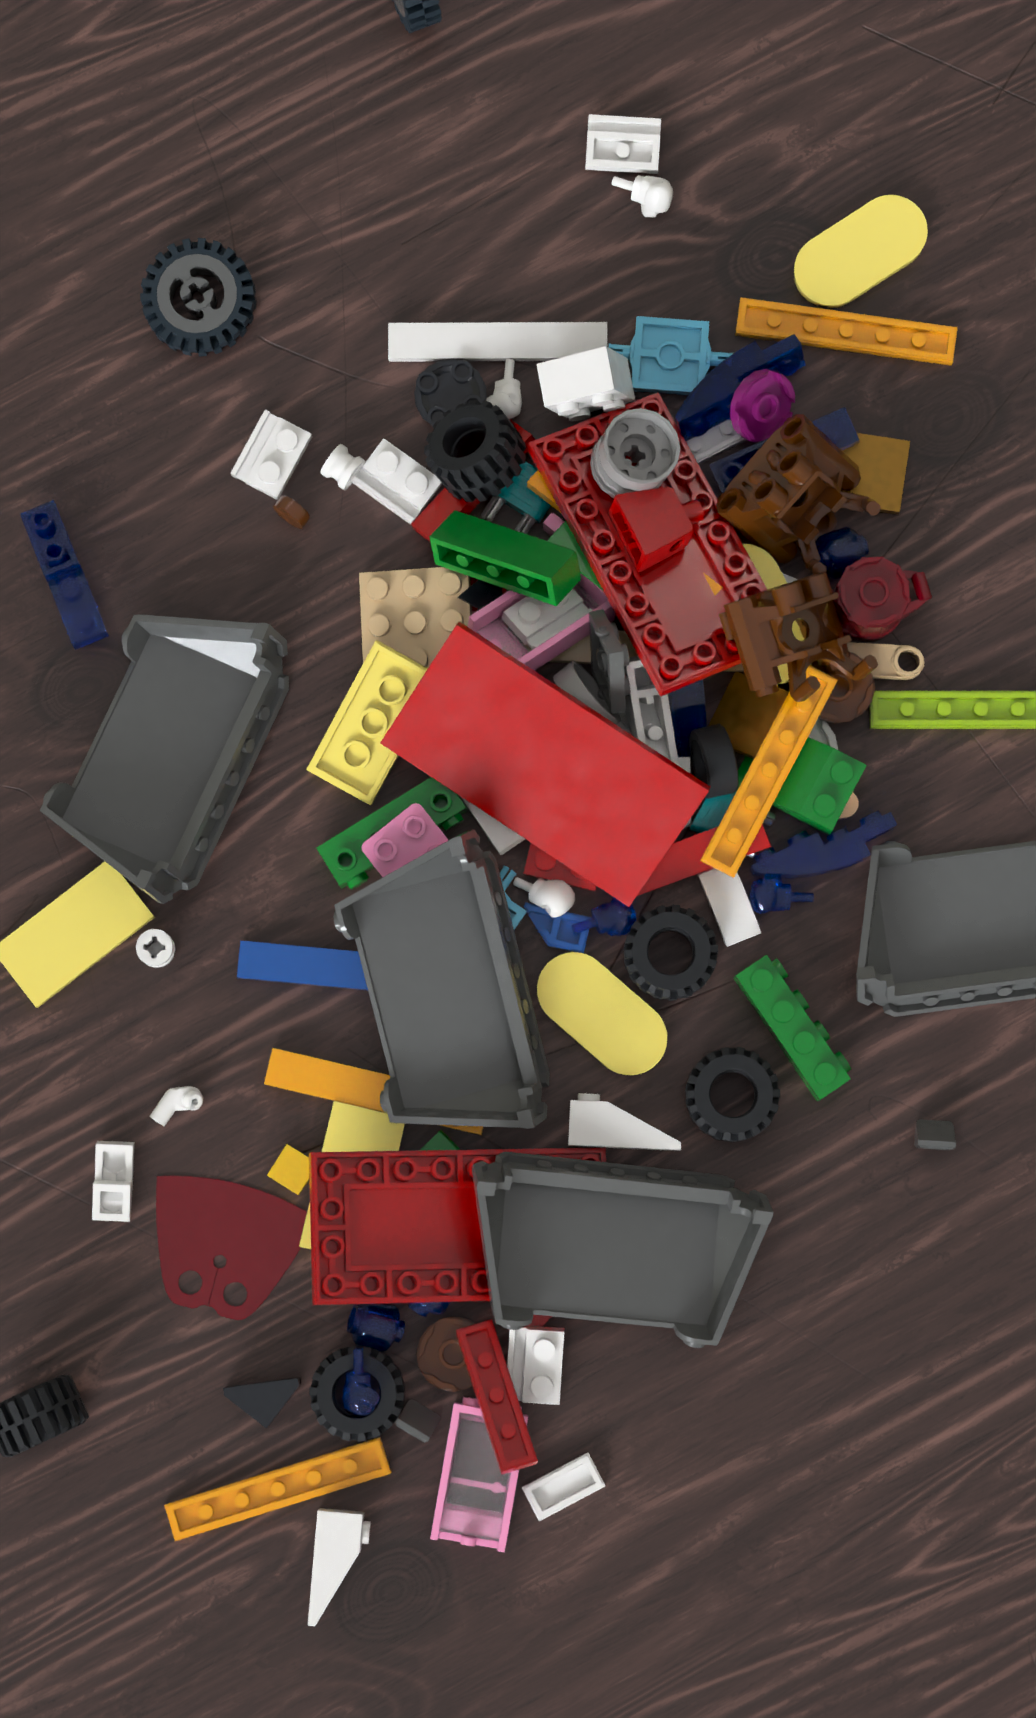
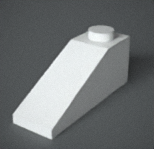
[624,656,679,766]
[568,1093,681,1151]
[308,1508,371,1626]

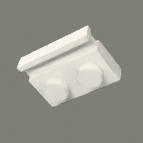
[585,114,661,174]
[230,410,312,500]
[352,438,442,524]
[502,589,592,650]
[507,1326,564,1405]

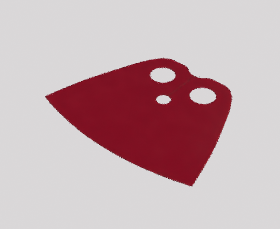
[156,1176,307,1320]

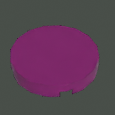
[730,369,795,443]

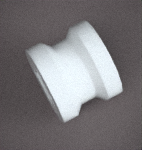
[320,444,365,491]
[136,929,176,968]

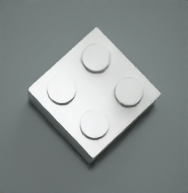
[536,346,635,421]

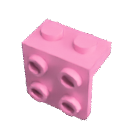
[361,803,448,877]

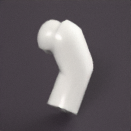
[149,1086,203,1127]

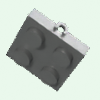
[589,609,631,714]

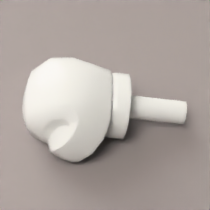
[612,175,673,217]
[486,359,522,419]
[513,877,575,917]

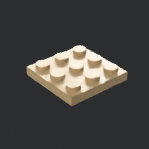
[359,567,472,668]

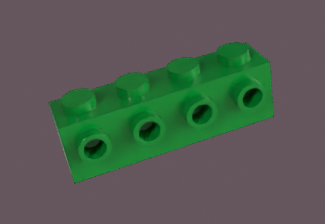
[429,510,581,606]
[316,777,467,890]
[733,955,852,1101]

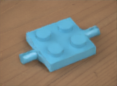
[609,316,733,396]

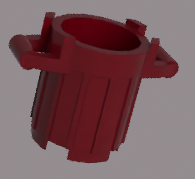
[832,556,932,642]

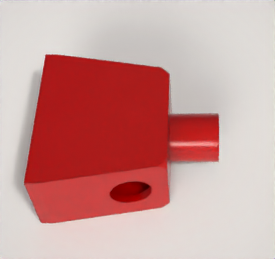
[608,487,704,572]

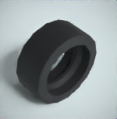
[689,724,738,799]

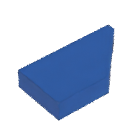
[524,902,592,953]

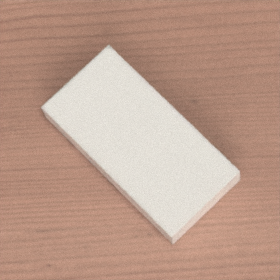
[522,1452,606,1521]

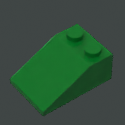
[737,737,867,836]

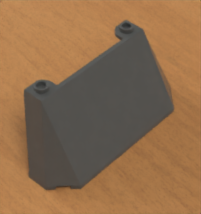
[40,614,289,904]
[333,829,550,1129]
[856,841,1036,1017]
[472,1151,774,1348]

